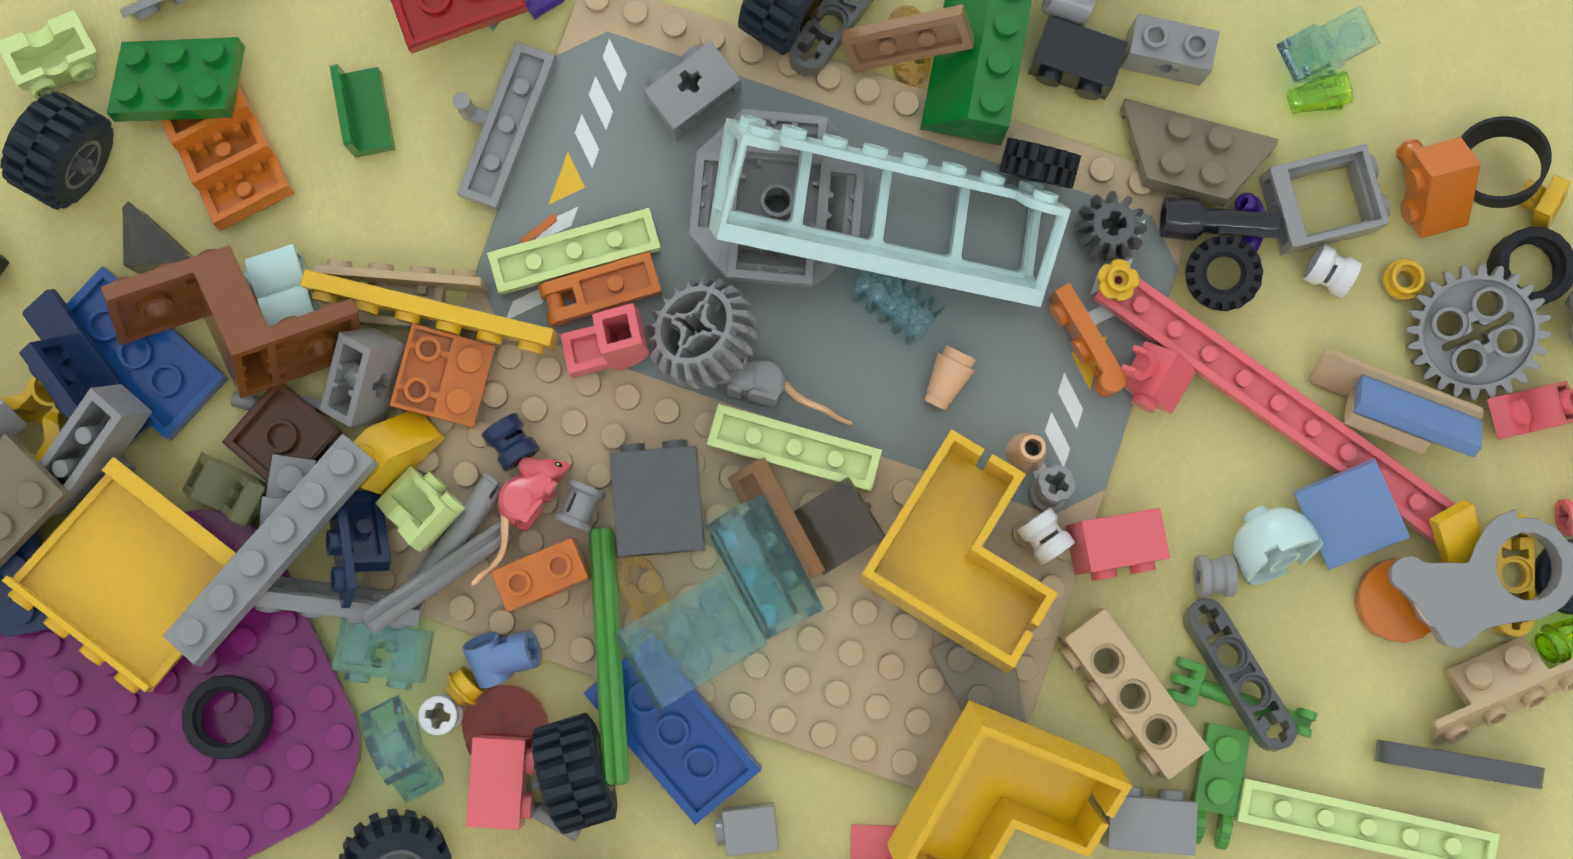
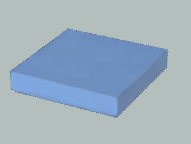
[1293,458,1410,570]

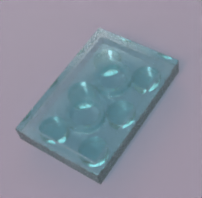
[613,570,767,711]

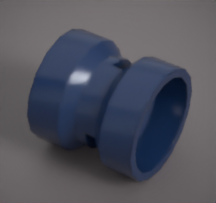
[481,413,540,472]

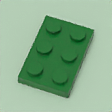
[107,37,245,122]

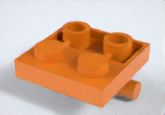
[389,323,495,428]

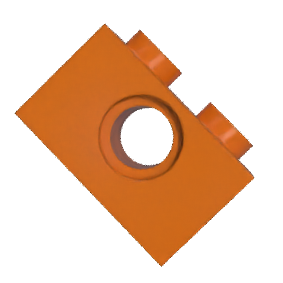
[491,537,591,612]

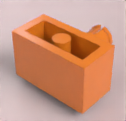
[1396,137,1481,238]

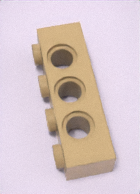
[1058,608,1210,780]

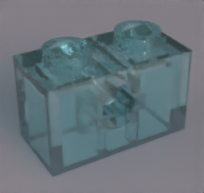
[332,618,434,690]

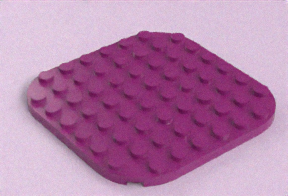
[0,510,362,859]

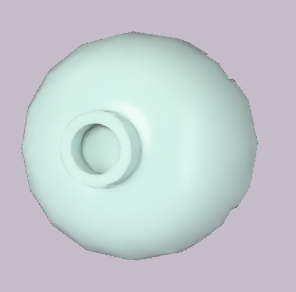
[1233,506,1323,585]

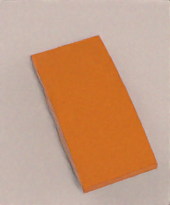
[161,81,295,231]

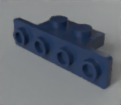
[19,289,153,446]
[317,443,391,608]

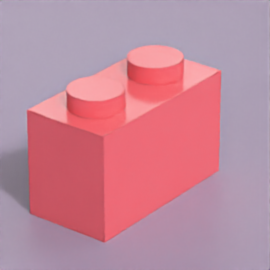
[1066,508,1170,581]
[466,735,536,830]

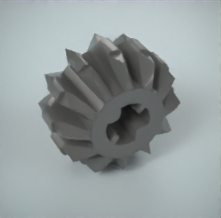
[1074,191,1147,264]

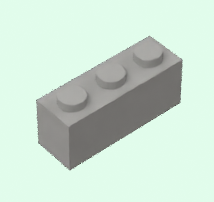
[40,384,152,516]

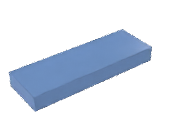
[1354,374,1482,457]

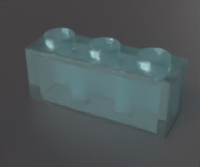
[705,494,824,641]

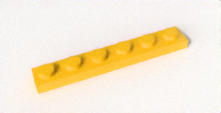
[300,269,559,355]

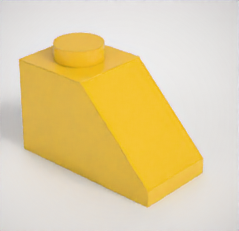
[353,411,446,495]

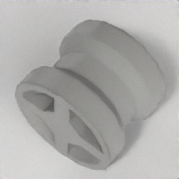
[1193,554,1237,598]

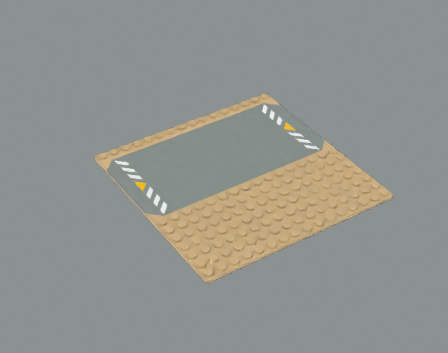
[359,0,1187,790]

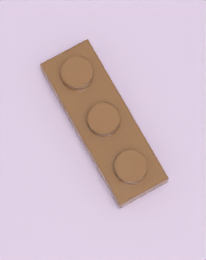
[841,4,975,73]
[728,457,825,591]

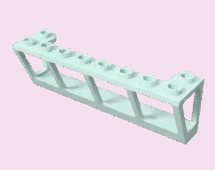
[709,114,1071,307]

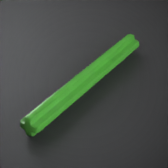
[589,527,629,786]

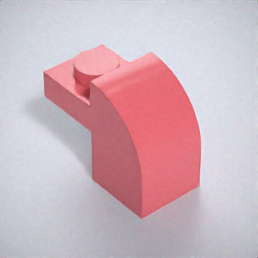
[560,303,649,378]

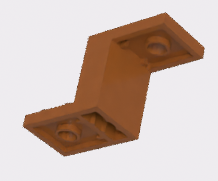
[100,245,360,399]

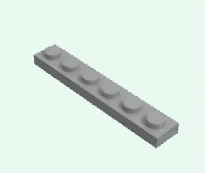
[163,434,379,666]

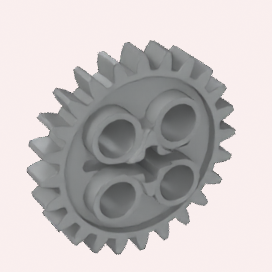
[1405,263,1552,400]

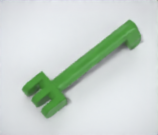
[1166,656,1318,738]

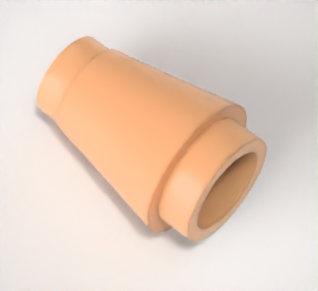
[924,345,976,410]
[1006,432,1047,473]

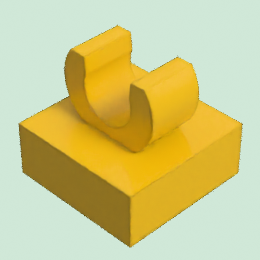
[1519,175,1571,229]

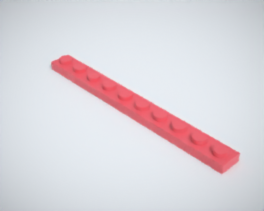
[1092,276,1456,544]

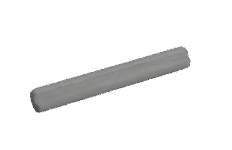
[361,522,513,634]

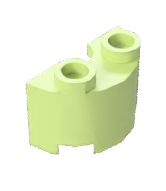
[0,10,97,99]
[376,465,465,552]

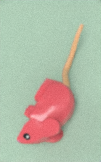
[471,457,571,586]

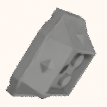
[689,109,866,287]

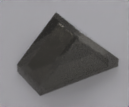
[122,201,194,274]

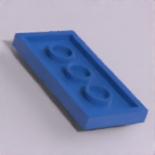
[67,266,229,441]
[584,636,762,825]

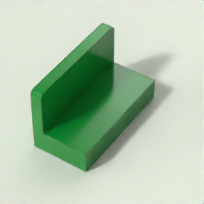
[329,64,396,158]

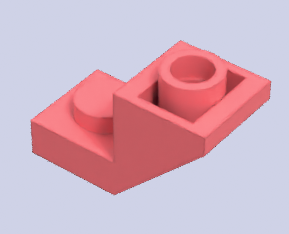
[1487,381,1573,440]

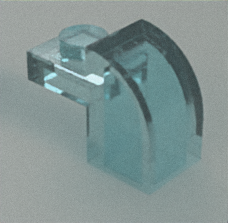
[1276,5,1380,83]
[360,695,444,803]

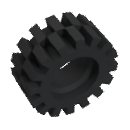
[999,138,1081,189]
[1185,235,1263,311]

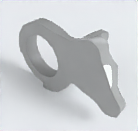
[1387,509,1573,648]

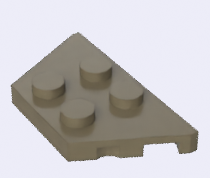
[1120,99,1279,207]

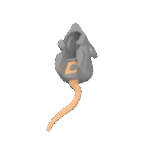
[704,356,853,425]

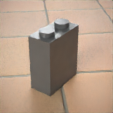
[610,439,706,558]

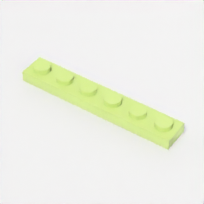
[1234,778,1500,859]

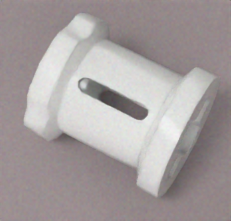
[418,695,464,735]

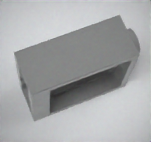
[1259,144,1390,256]

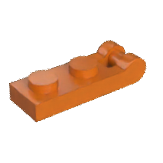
[538,251,662,327]
[1049,282,1126,397]

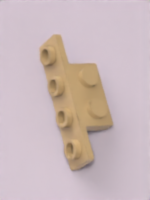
[313,259,488,329]
[1308,349,1484,454]
[1429,635,1573,745]

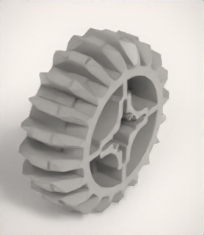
[646,276,759,391]

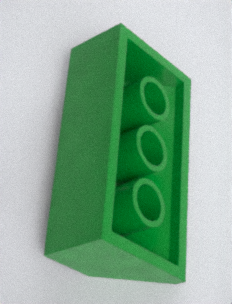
[920,0,1032,146]

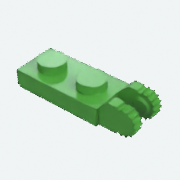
[1191,722,1251,850]

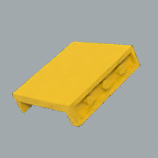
[2,457,236,694]

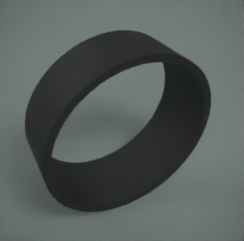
[1461,116,1552,208]

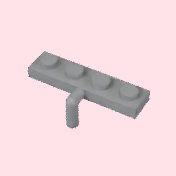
[453,42,557,211]
[254,576,426,629]

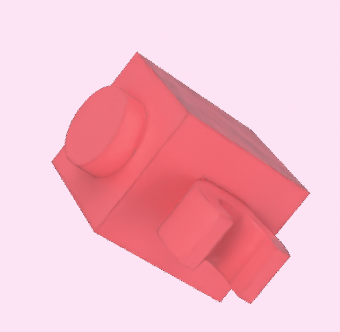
[1121,341,1196,414]

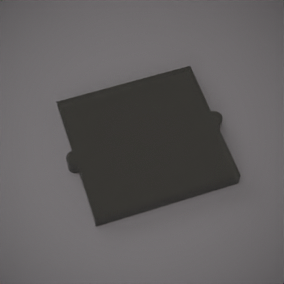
[794,476,886,575]

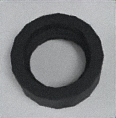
[1487,226,1573,306]
[182,675,273,759]

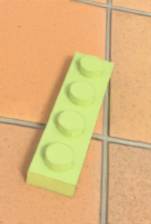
[487,208,661,296]
[707,404,882,492]

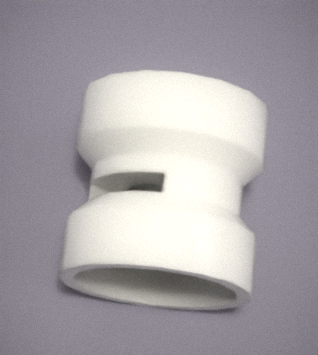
[1302,243,1362,299]
[1016,507,1075,566]

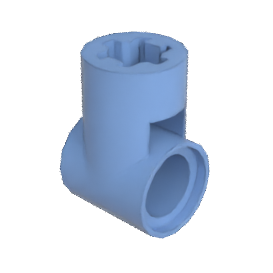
[462,630,541,688]

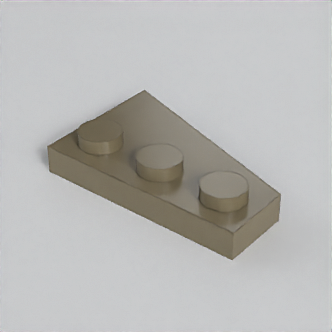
[929,639,1026,723]

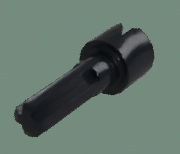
[1159,197,1281,241]

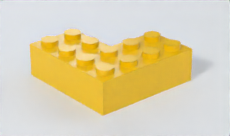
[859,429,1058,674]
[887,700,1133,859]

